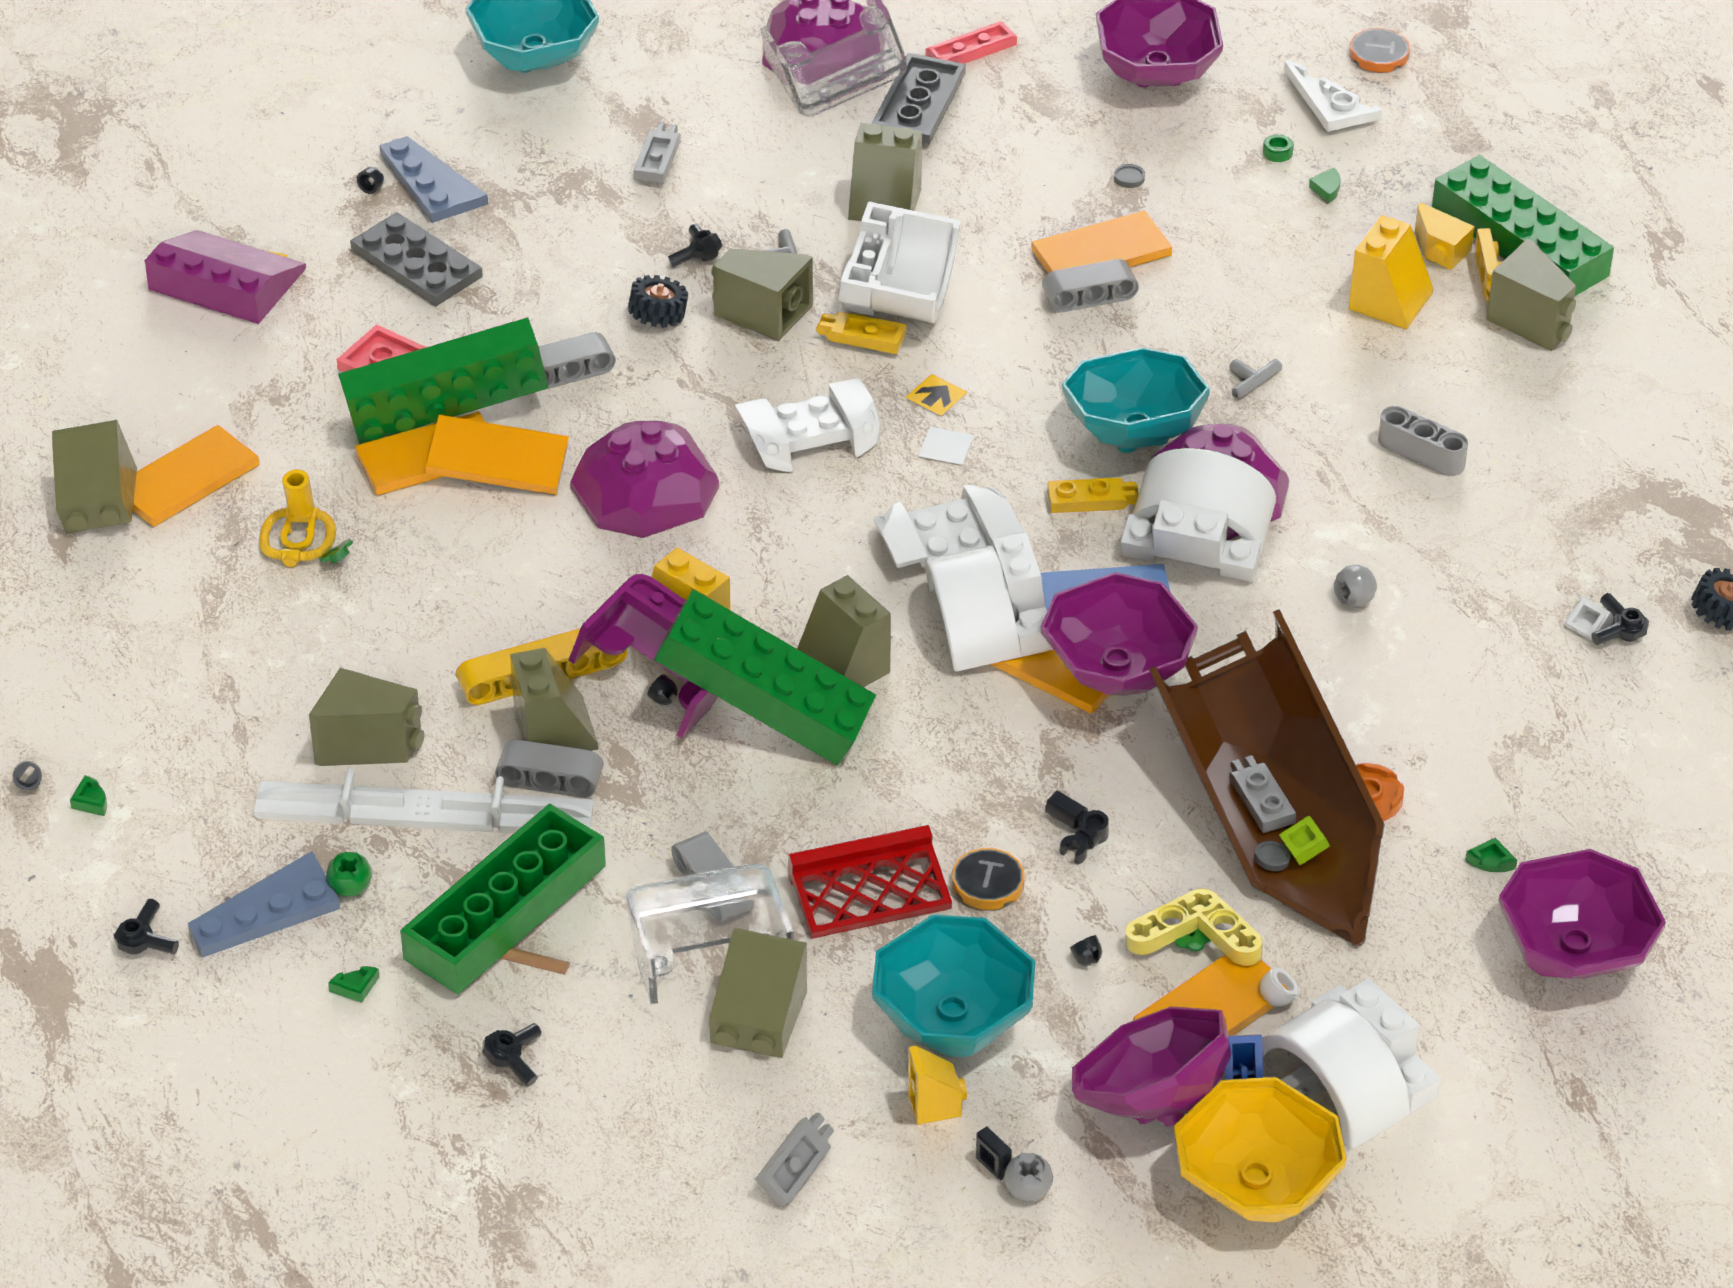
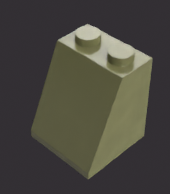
[848,123,922,221]
[1486,239,1576,351]
[711,248,813,341]
[52,420,137,534]
[797,575,891,687]
[510,648,599,751]
[309,667,424,766]
[709,927,807,1058]

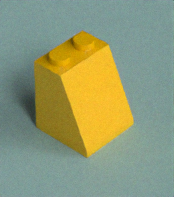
[1349,215,1433,330]
[651,547,731,610]

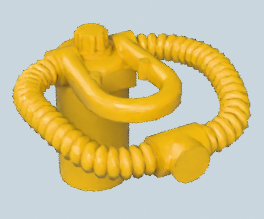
[259,469,336,567]

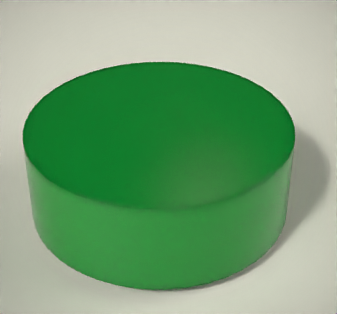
[1262,134,1294,162]

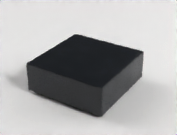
[976,1126,1012,1180]

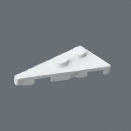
[1284,60,1382,132]

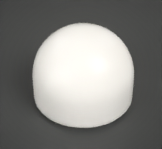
[1259,967,1298,1007]

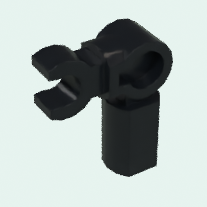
[1045,790,1109,864]

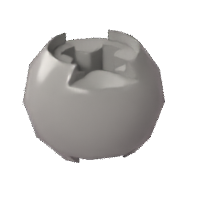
[1333,565,1377,608]
[1004,1153,1053,1201]

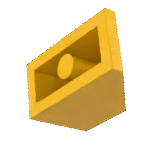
[1415,203,1475,270]
[908,1046,967,1125]

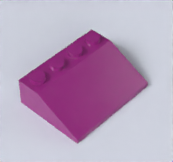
[144,230,306,324]

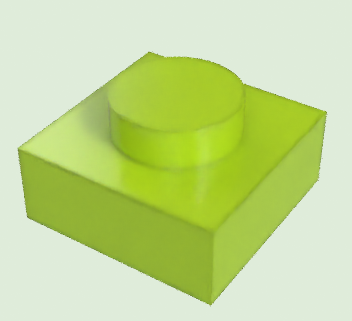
[1279,815,1330,866]

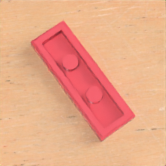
[925,21,1017,64]

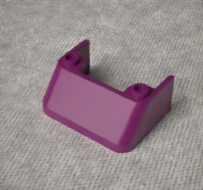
[568,574,718,739]

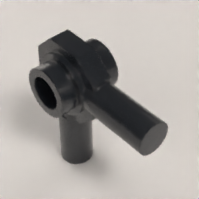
[668,224,723,267]
[1591,593,1649,645]
[113,899,179,955]
[482,1023,541,1087]

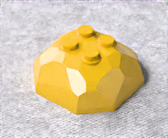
[1174,1077,1347,1222]

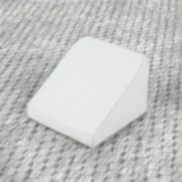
[1563,596,1614,642]

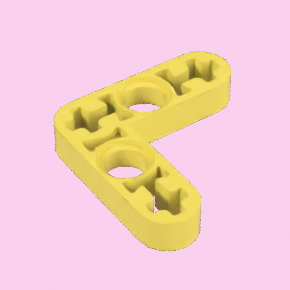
[1125,888,1263,966]

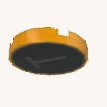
[952,848,1024,910]

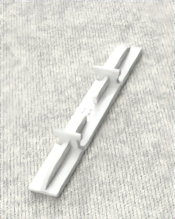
[253,768,594,833]

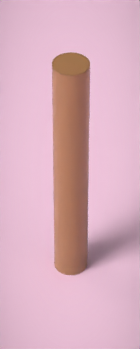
[500,948,570,975]

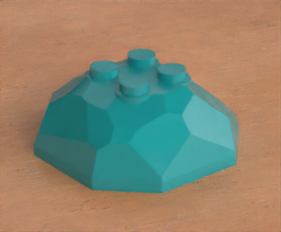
[466,0,599,73]
[1062,347,1210,453]
[872,914,1036,1057]

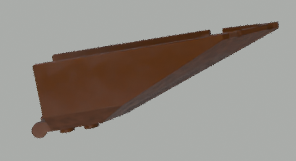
[1149,609,1385,946]

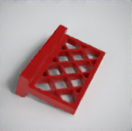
[787,825,953,939]

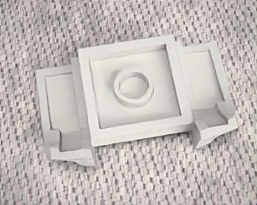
[735,378,880,472]
[874,485,1023,570]

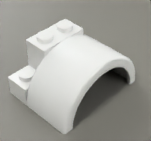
[838,201,961,323]
[1121,448,1276,583]
[925,532,1053,672]
[1262,978,1441,1149]

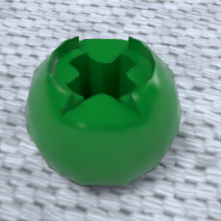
[326,852,372,897]

